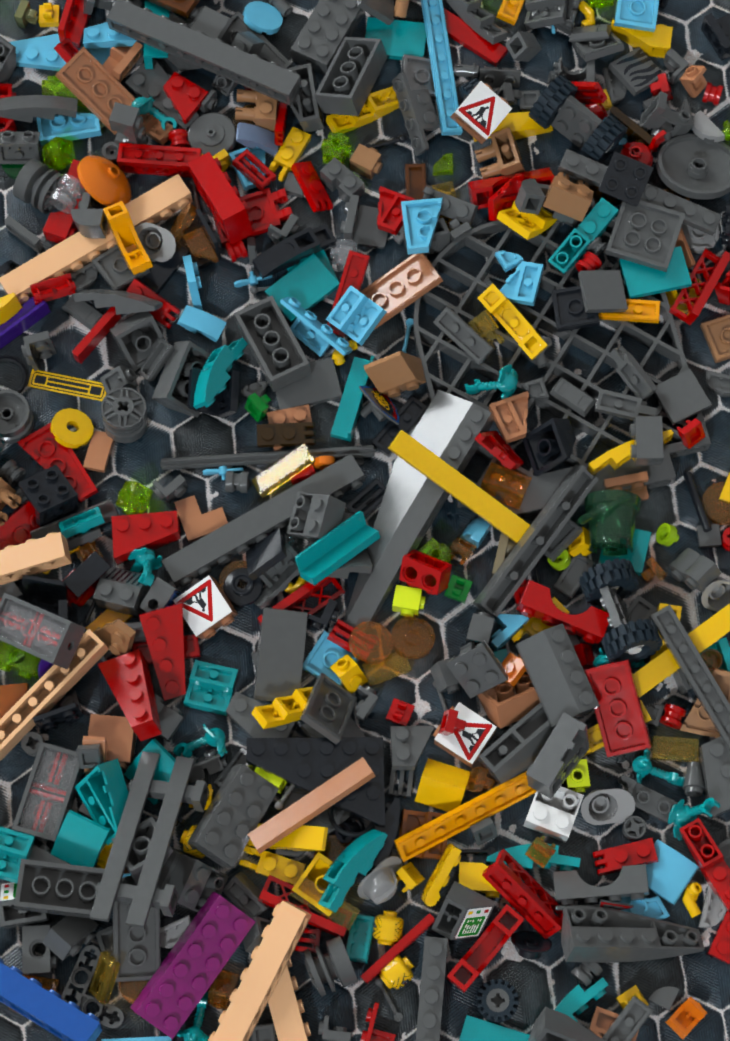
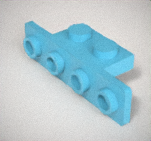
[280,296,353,357]

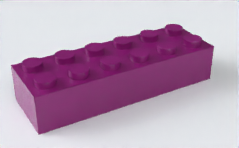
[130,892,255,1039]

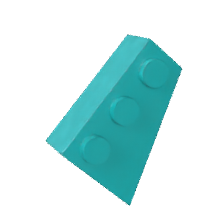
[75,758,129,846]

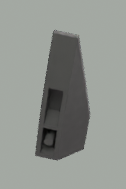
[478,703,555,785]
[561,906,705,963]

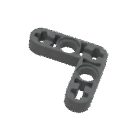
[61,945,125,1029]

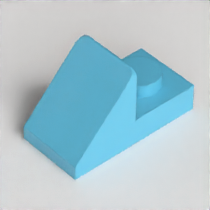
[490,614,529,651]

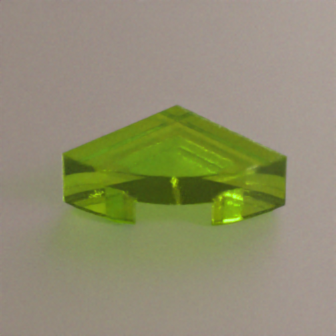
[433,153,453,176]

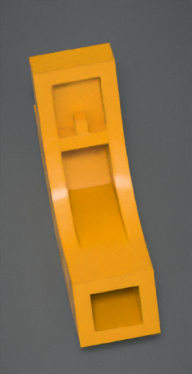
[103,201,153,275]

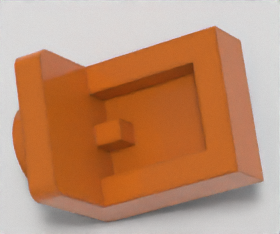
[502,652,527,687]
[665,997,707,1040]

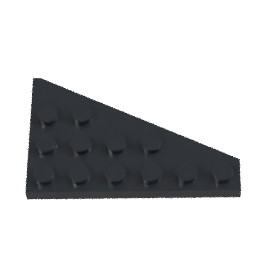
[246,737,385,827]

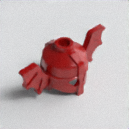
[620,130,667,167]

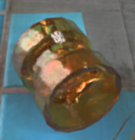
[701,649,723,674]

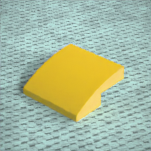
[496,200,557,240]

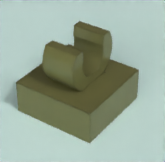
[14,0,39,29]

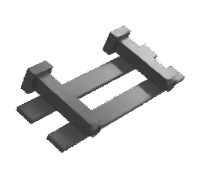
[90,751,209,928]

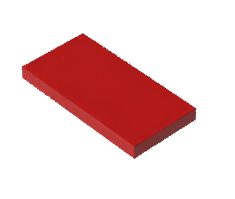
[584,659,652,758]

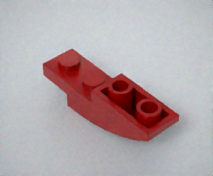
[679,818,730,912]

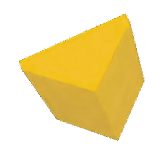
[415,758,471,812]
[292,852,356,917]

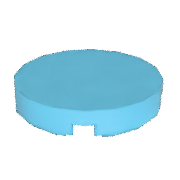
[243,1,283,35]

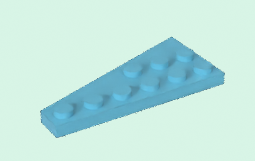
[9,34,116,71]

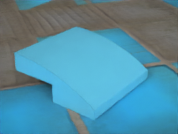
[326,285,387,346]
[646,839,699,905]

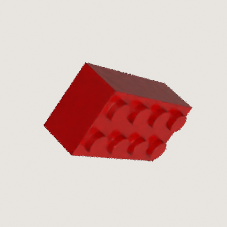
[187,152,254,245]

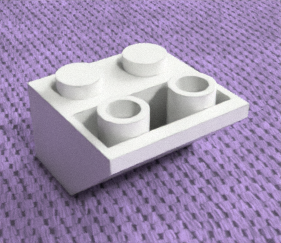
[523,786,584,843]

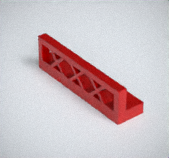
[58,0,90,49]
[117,143,202,178]
[669,248,730,325]
[257,577,345,626]
[482,849,563,939]
[258,875,352,939]

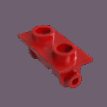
[30,273,76,305]

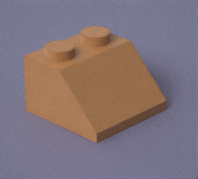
[364,351,426,398]

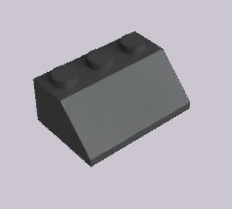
[167,6,233,71]
[152,341,211,418]

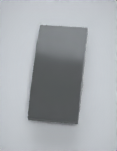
[253,607,308,702]

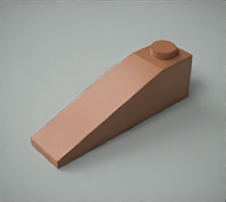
[477,674,541,729]

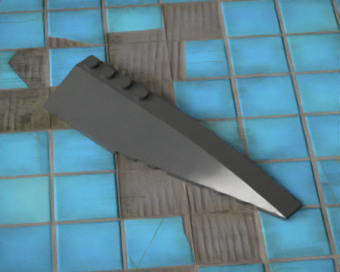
[344,390,494,640]

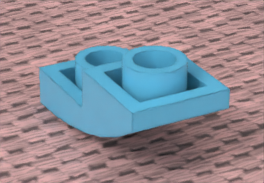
[177,305,227,342]

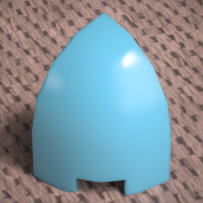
[459,517,492,548]

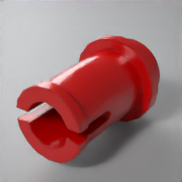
[288,463,316,485]

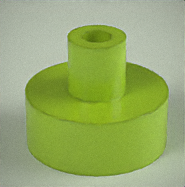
[656,523,679,546]
[547,549,571,571]

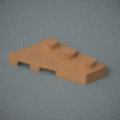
[679,668,730,738]

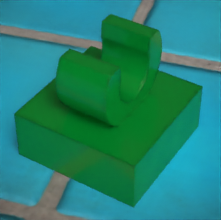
[244,392,271,423]
[444,574,473,604]

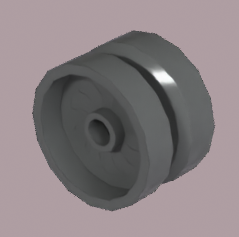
[0,389,35,444]

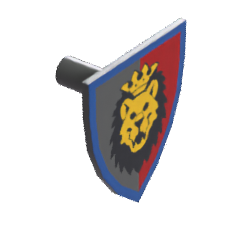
[359,386,399,425]

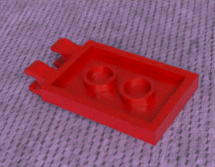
[212,188,293,246]

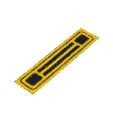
[28,369,106,401]

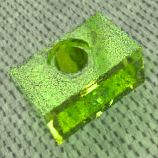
[0,641,41,680]

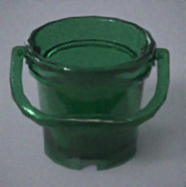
[576,489,641,556]

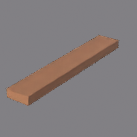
[247,757,376,854]

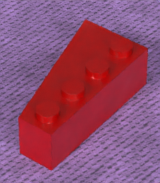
[98,649,162,741]

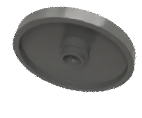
[656,134,730,200]

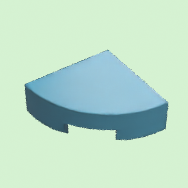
[495,250,524,273]

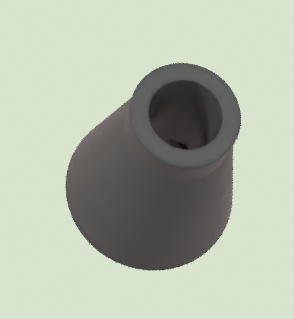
[682,761,705,797]

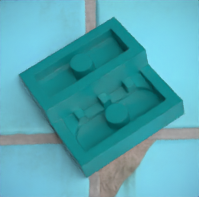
[598,525,652,575]
[183,660,238,716]
[124,739,176,805]
[51,810,111,868]
[0,827,35,883]

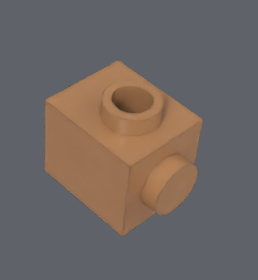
[349,143,383,180]

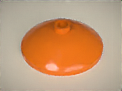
[77,155,132,207]

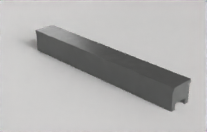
[473,465,599,617]

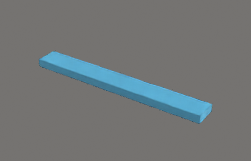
[421,0,463,136]

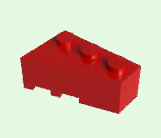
[111,510,181,565]

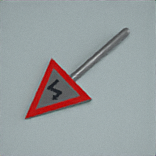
[555,900,634,910]

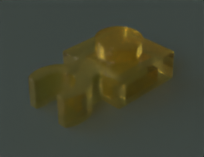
[468,310,505,350]

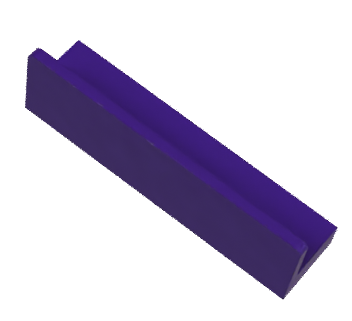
[0,297,51,349]

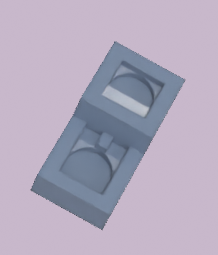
[236,122,278,156]

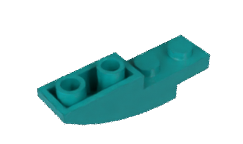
[548,198,619,274]
[193,338,248,409]
[318,829,388,913]
[486,844,581,872]
[554,977,608,1022]

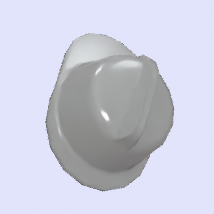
[135,222,176,262]
[701,577,730,612]
[581,788,635,825]
[357,856,403,905]

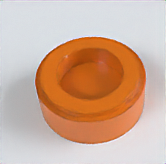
[313,456,335,470]

